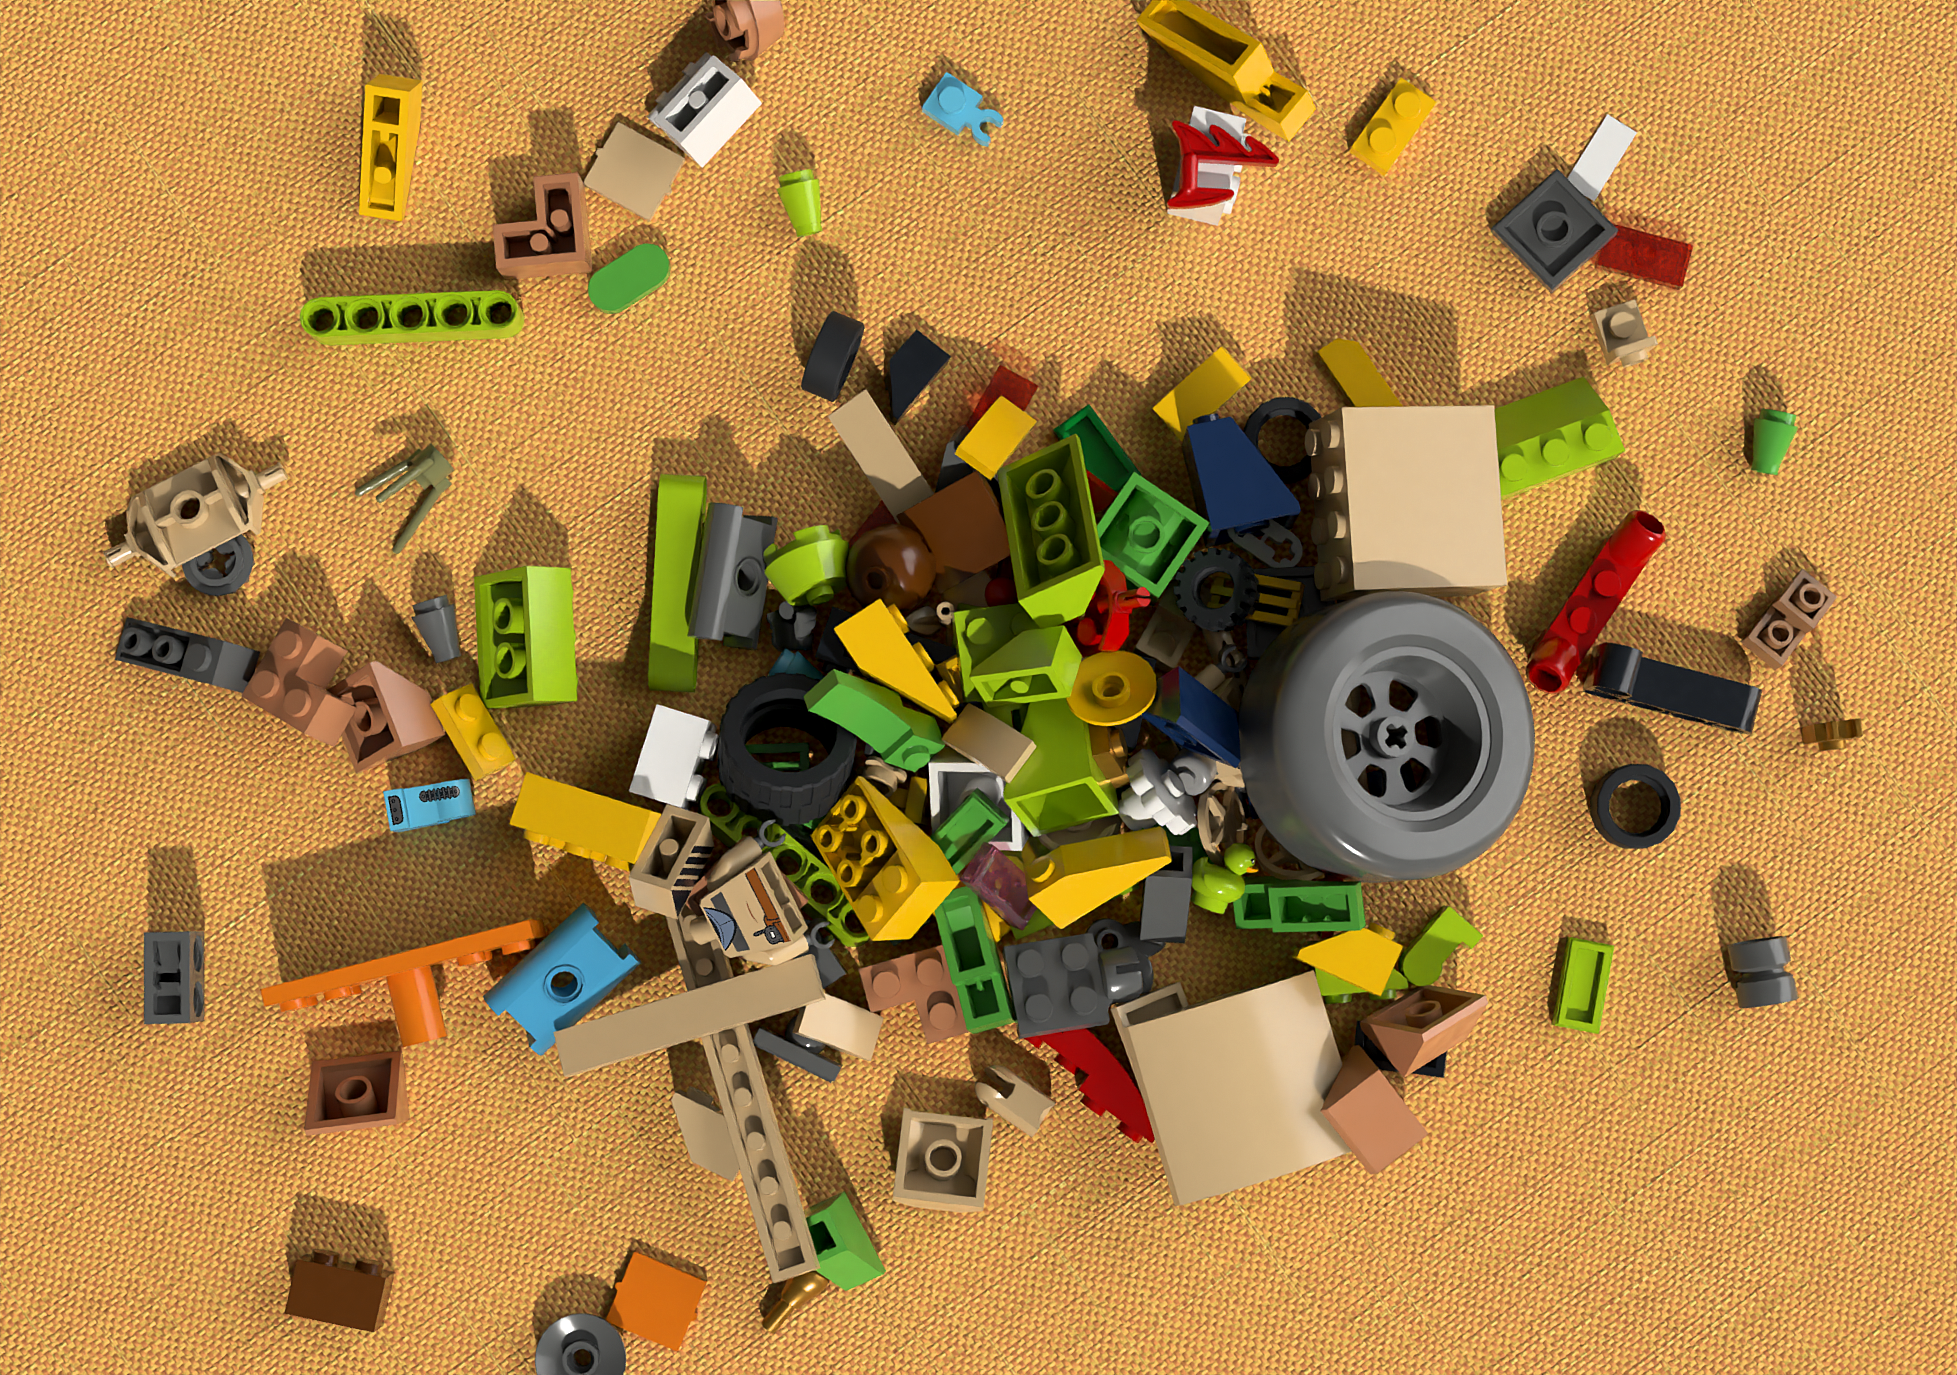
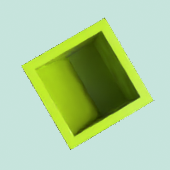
[1003,698,1120,837]

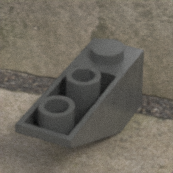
[115,617,260,693]

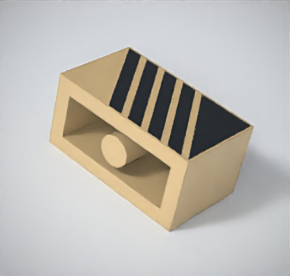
[629,804,714,919]

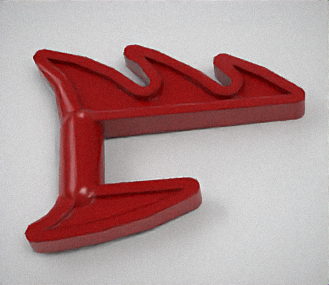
[1166,120,1279,209]

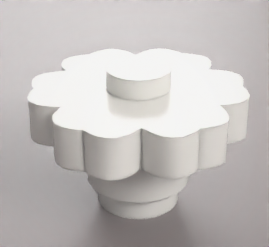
[1118,749,1198,835]

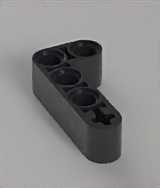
[1582,642,1762,734]

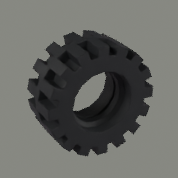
[1174,548,1260,632]

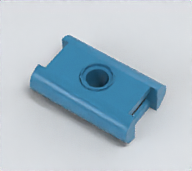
[483,903,641,1056]

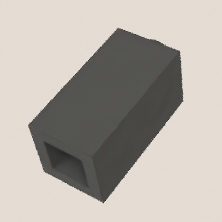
[1140,846,1192,944]

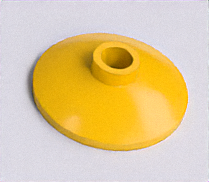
[1066,651,1157,726]

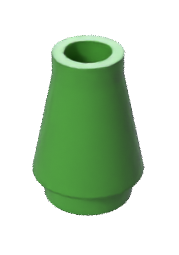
[1751,408,1799,476]

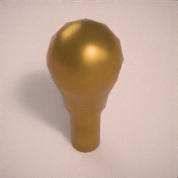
[761,1270,830,1334]

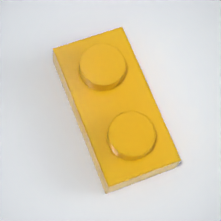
[1349,77,1437,177]
[430,683,516,781]

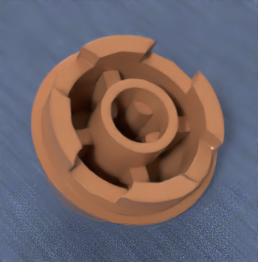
[705,0,784,62]

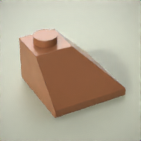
[327,661,446,774]

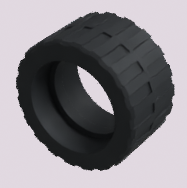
[717,672,857,826]

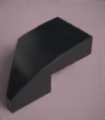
[884,329,951,425]

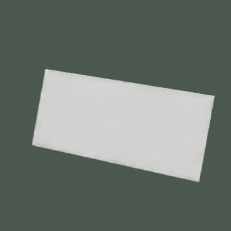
[1567,114,1637,201]

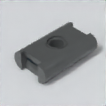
[687,503,778,650]

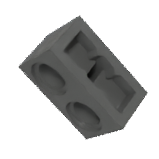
[144,931,204,1024]

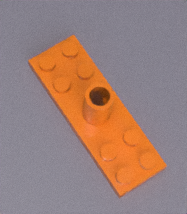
[260,919,547,1048]

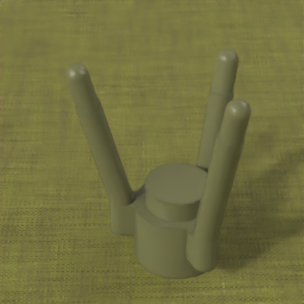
[355,443,454,554]

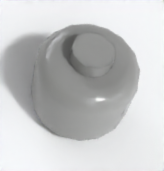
[1168,748,1217,795]

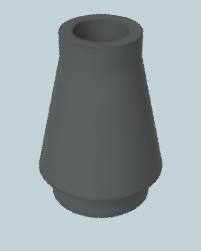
[411,595,461,663]

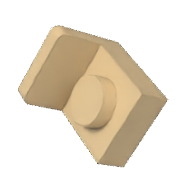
[1590,299,1658,368]

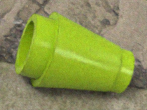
[776,169,823,237]

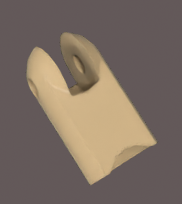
[975,1065,1056,1137]

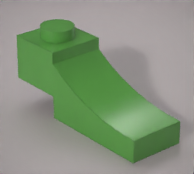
[803,669,945,772]
[1233,876,1366,932]

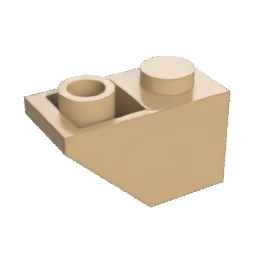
[671,1086,740,1182]

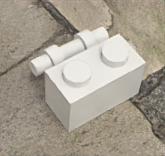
[646,52,762,168]

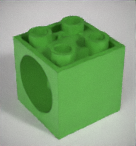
[1097,472,1210,607]

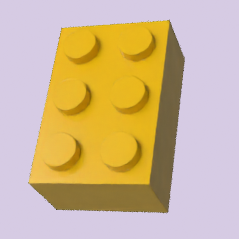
[509,772,662,872]

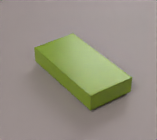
[1552,937,1614,1034]

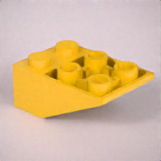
[834,599,959,724]
[810,777,960,941]

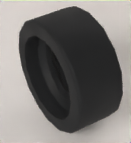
[801,311,865,402]
[1243,397,1322,484]
[1590,764,1681,849]

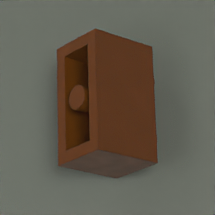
[284,1249,395,1332]

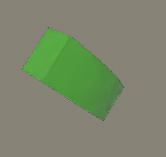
[934,884,1015,1034]

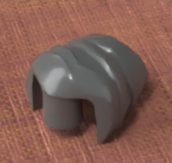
[766,601,817,652]

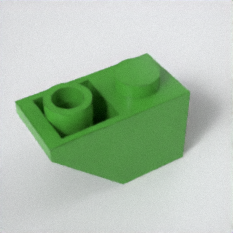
[804,1191,886,1291]

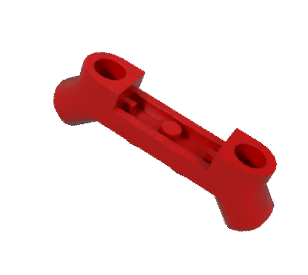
[1525,510,1666,694]

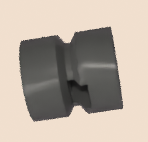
[1727,936,1799,1008]

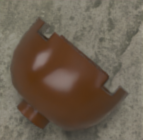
[845,524,936,613]

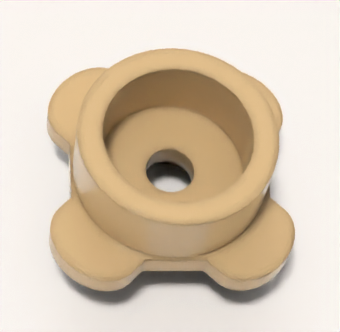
[856,756,907,798]

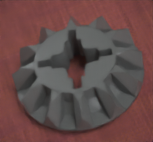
[182,534,255,597]

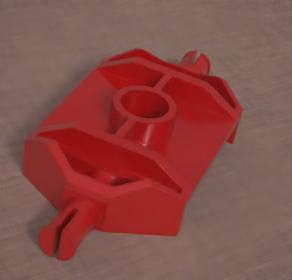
[1018,560,1150,658]

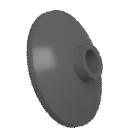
[535,1313,627,1375]

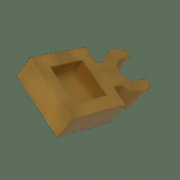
[1801,718,1863,752]
[1088,723,1130,789]

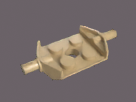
[103,452,289,578]

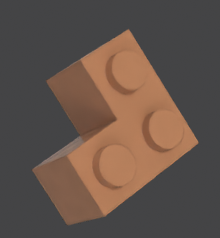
[493,172,593,280]
[241,618,357,747]
[858,944,969,1044]

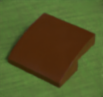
[896,471,1010,594]

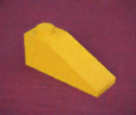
[359,74,423,221]
[1024,826,1172,929]

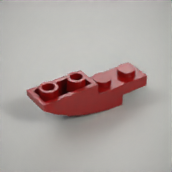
[1017,1028,1155,1143]

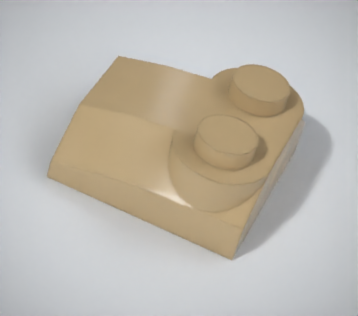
[892,1108,993,1213]

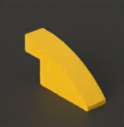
[1136,0,1316,142]

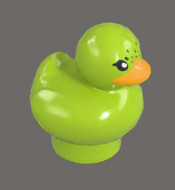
[1190,843,1258,914]

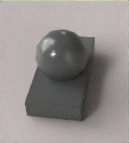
[753,1014,843,1083]

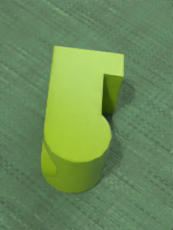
[1398,905,1483,986]

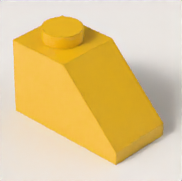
[1292,922,1403,996]

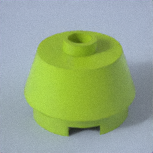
[763,525,849,606]

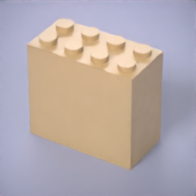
[1305,405,1507,601]

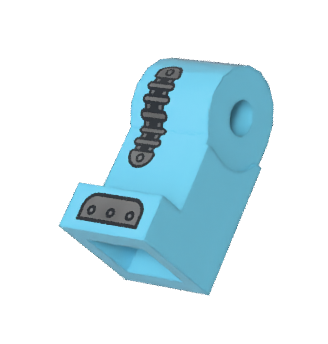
[383,779,476,832]

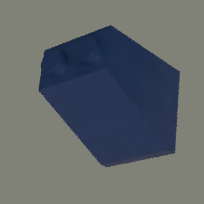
[1182,414,1301,548]

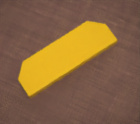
[1316,338,1403,407]

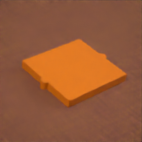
[606,1250,707,1352]

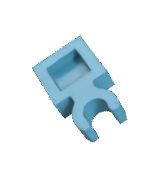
[922,72,1004,147]

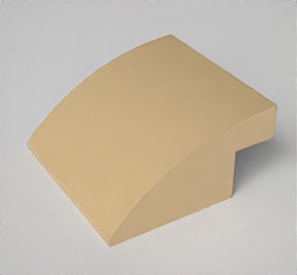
[1122,970,1352,1206]

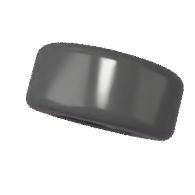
[1238,591,1535,883]

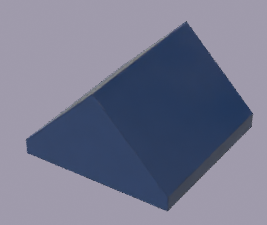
[1140,666,1241,768]

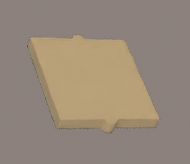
[583,122,686,222]

